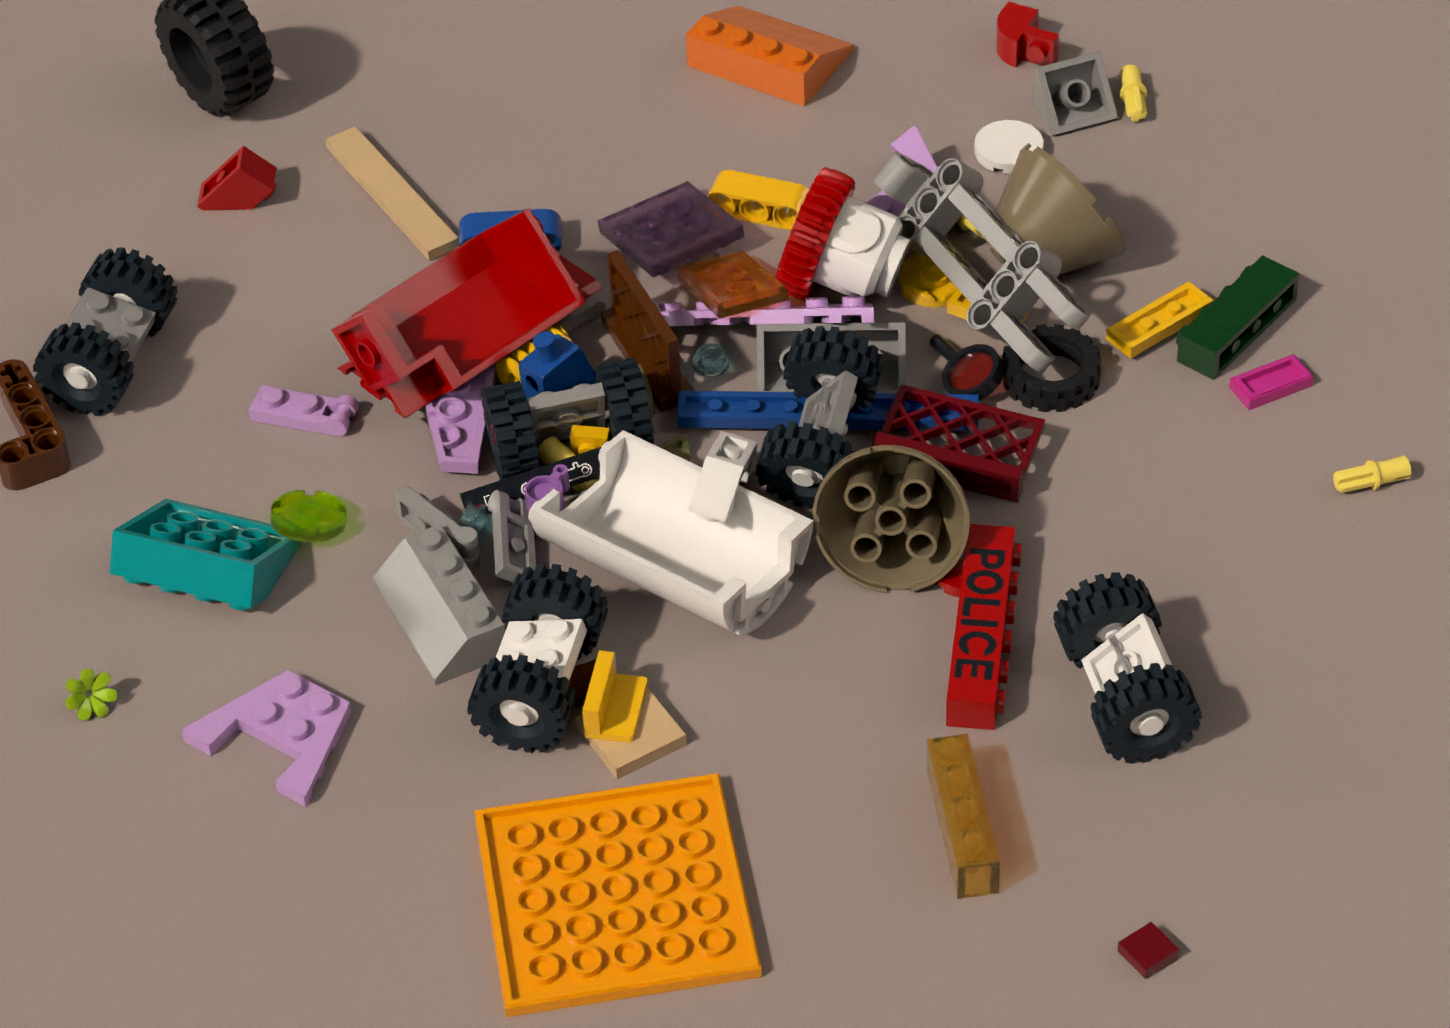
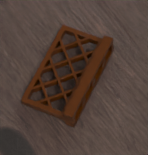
[600,250,694,412]

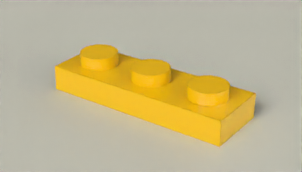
[1106,281,1214,359]

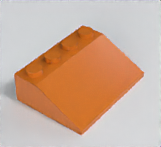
[686,5,854,107]

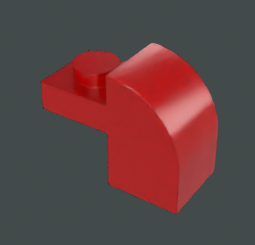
[996,1,1059,67]

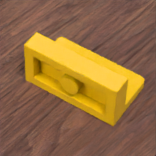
[582,650,648,743]

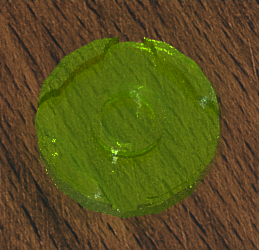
[270,490,347,542]

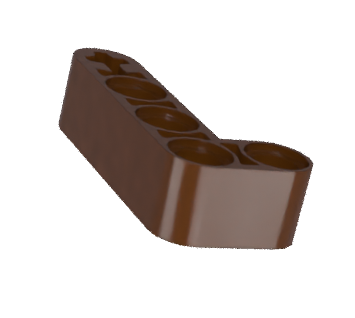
[0,359,71,491]

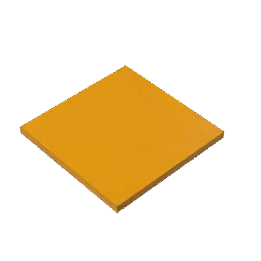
[474,773,762,1017]

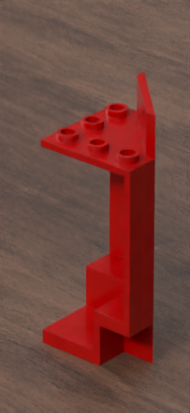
[331,208,602,418]

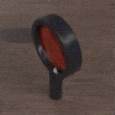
[929,334,1005,401]

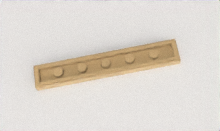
[325,126,459,261]

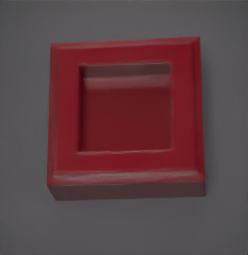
[1118,922,1179,979]

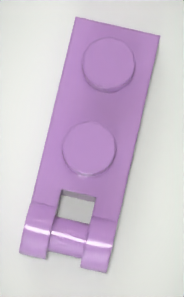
[248,385,359,436]

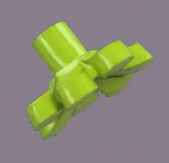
[65,668,117,721]

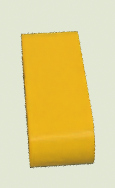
[706,170,809,230]

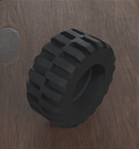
[155,0,274,116]

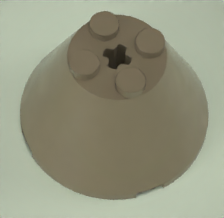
[990,143,1126,276]
[812,445,970,593]

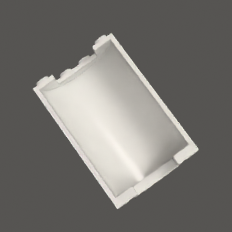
[528,430,814,635]

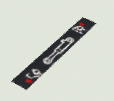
[460,434,643,521]

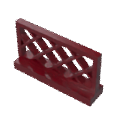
[872,384,1045,503]

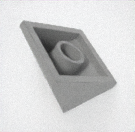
[1033,51,1118,136]

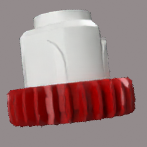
[774,167,911,300]

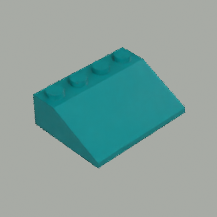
[109,499,304,610]

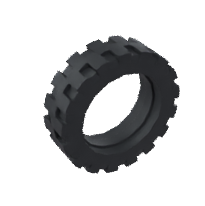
[1002,324,1101,412]

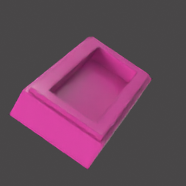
[1229,354,1314,410]

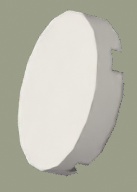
[974,120,1044,174]

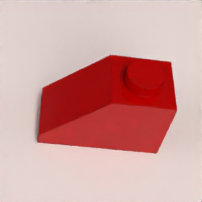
[197,145,277,211]

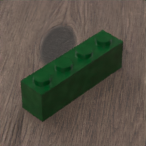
[1176,255,1299,380]

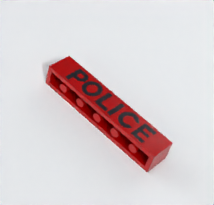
[946,524,1022,730]

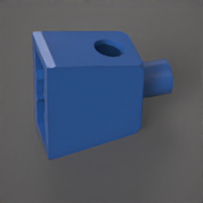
[519,331,596,401]

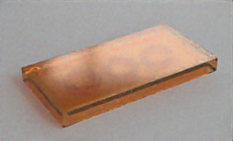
[677,251,789,319]

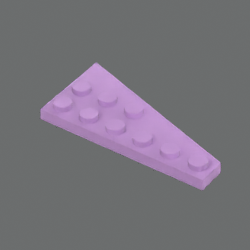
[659,296,874,326]
[424,363,497,474]

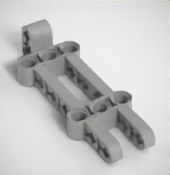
[873,151,1091,373]

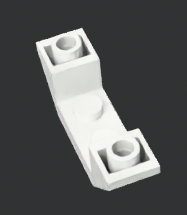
[688,431,758,522]

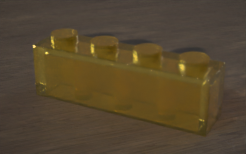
[927,734,1000,899]

